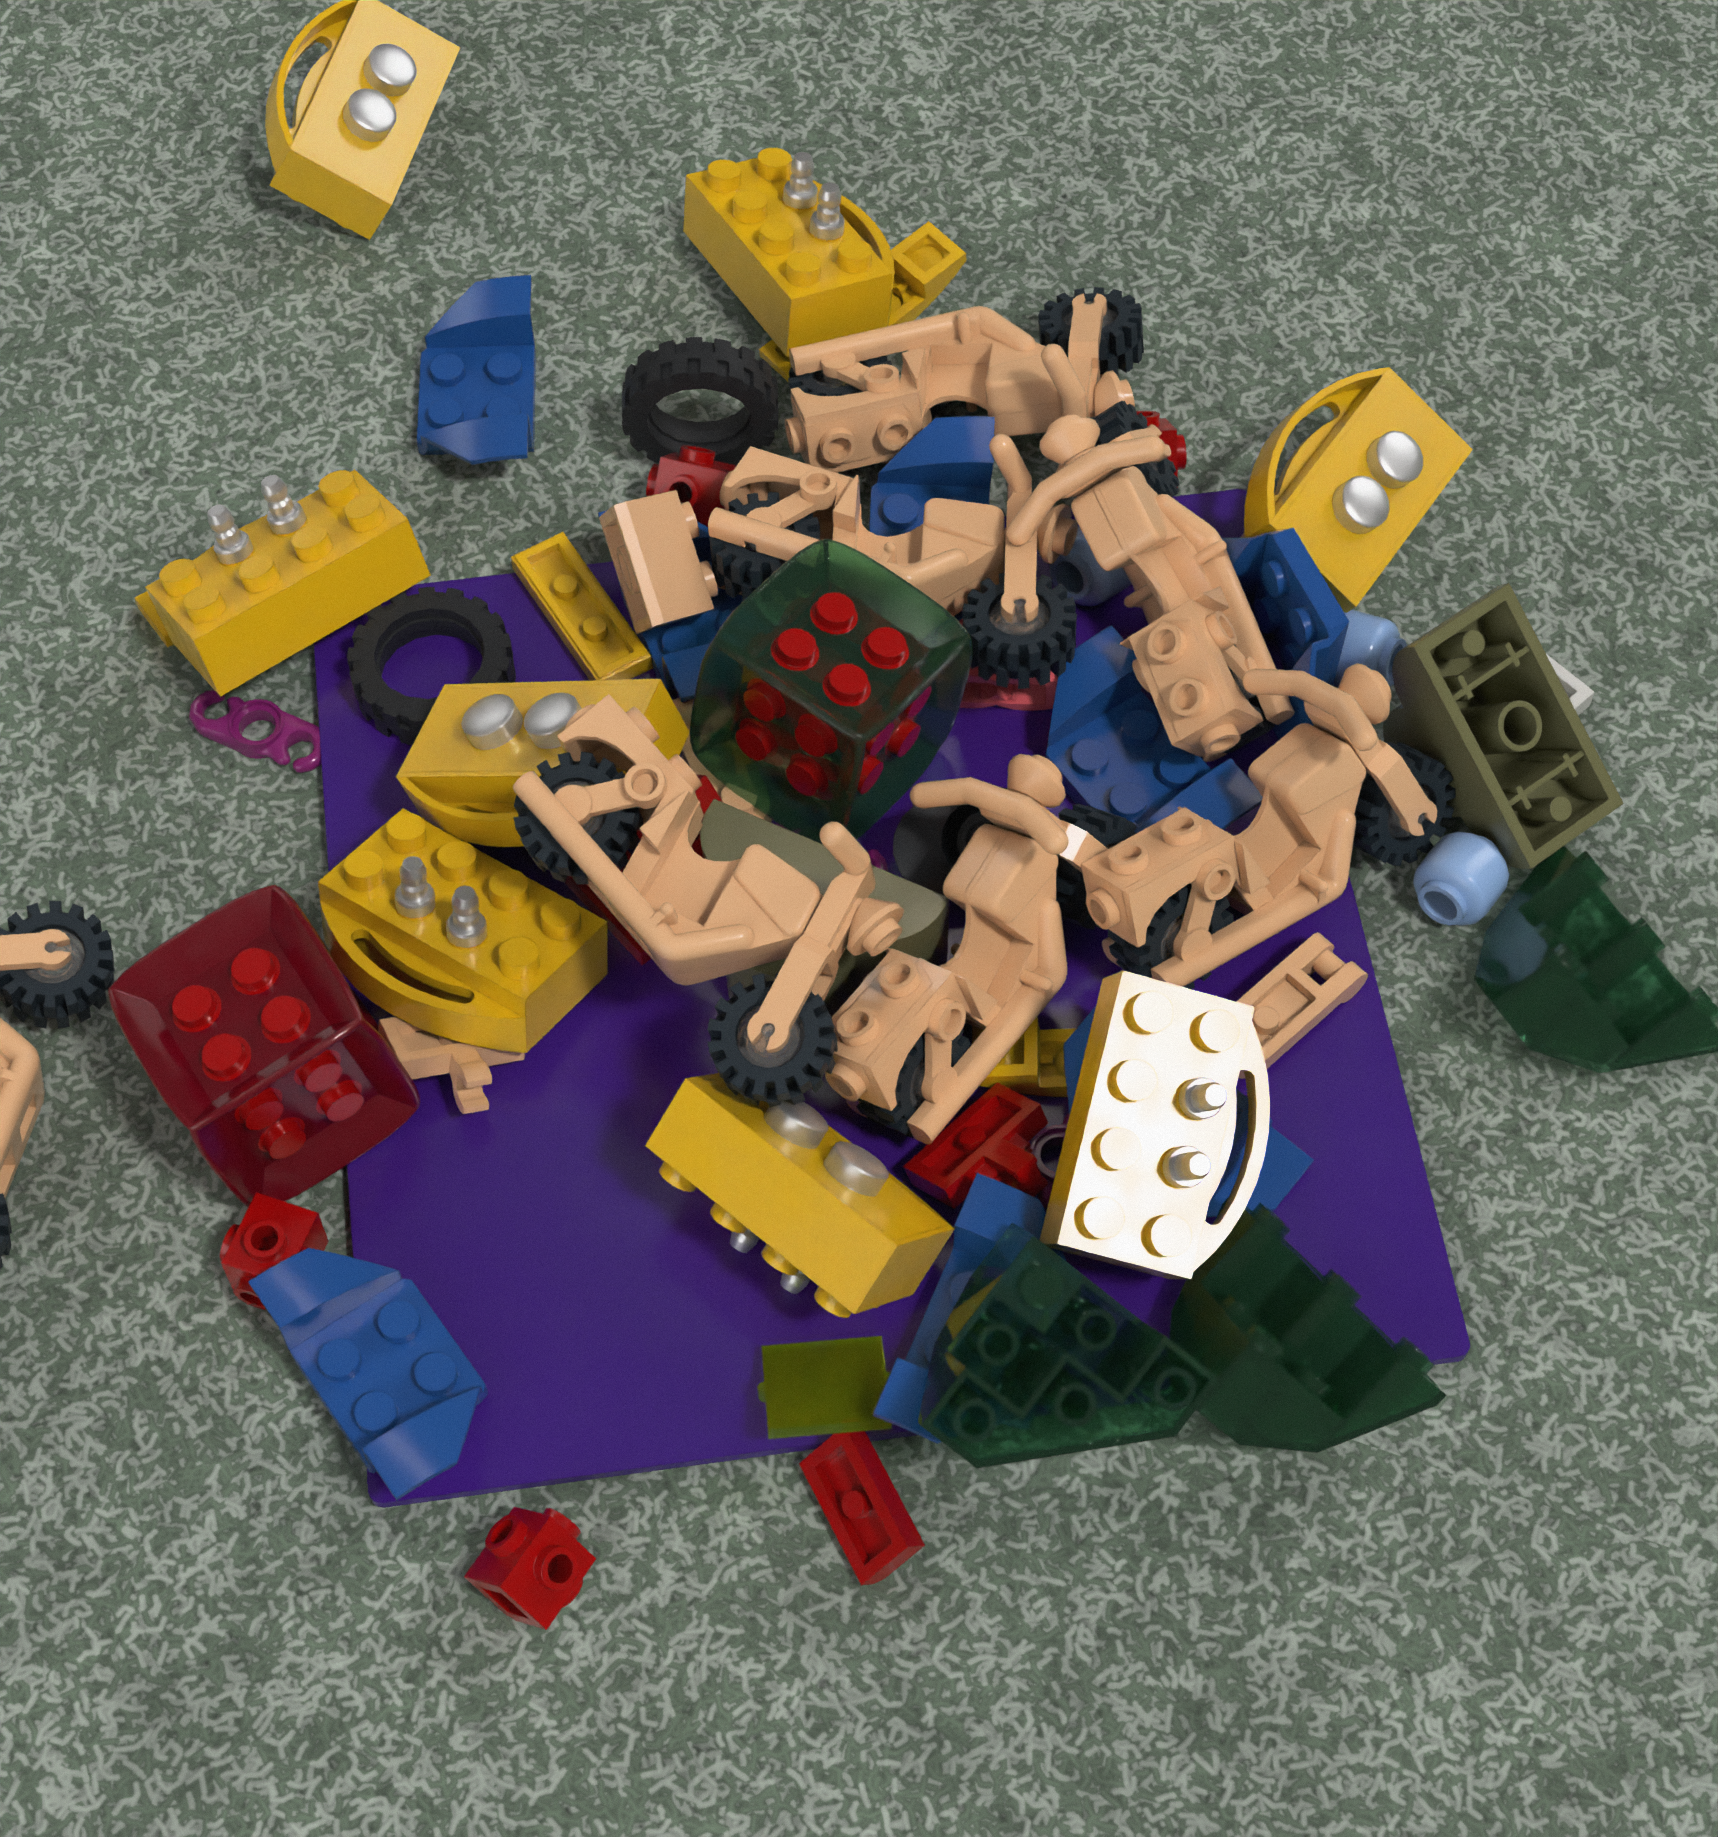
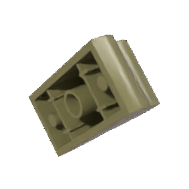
[1383,583,1624,869]
[700,799,950,1040]

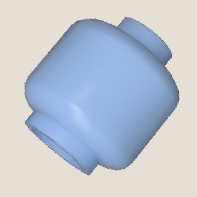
[1049,526,1131,606]
[1333,610,1407,687]
[1413,831,1509,926]

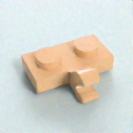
[378,1017,525,1114]

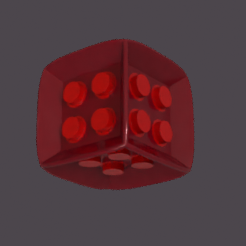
[108,885,421,1207]

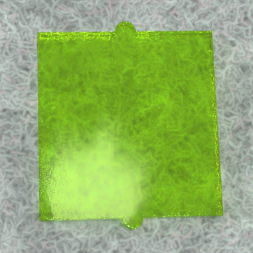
[757,1336,892,1439]

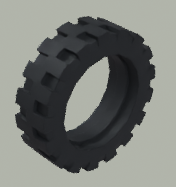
[622,337,778,465]
[347,587,516,745]

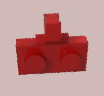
[903,1082,1048,1209]

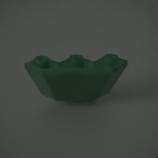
[1474,845,1718,1073]
[1167,1197,1446,1453]
[918,1223,1220,1469]

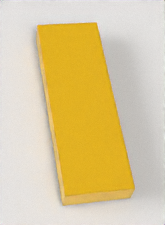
[511,532,653,680]

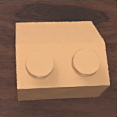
[599,490,718,634]

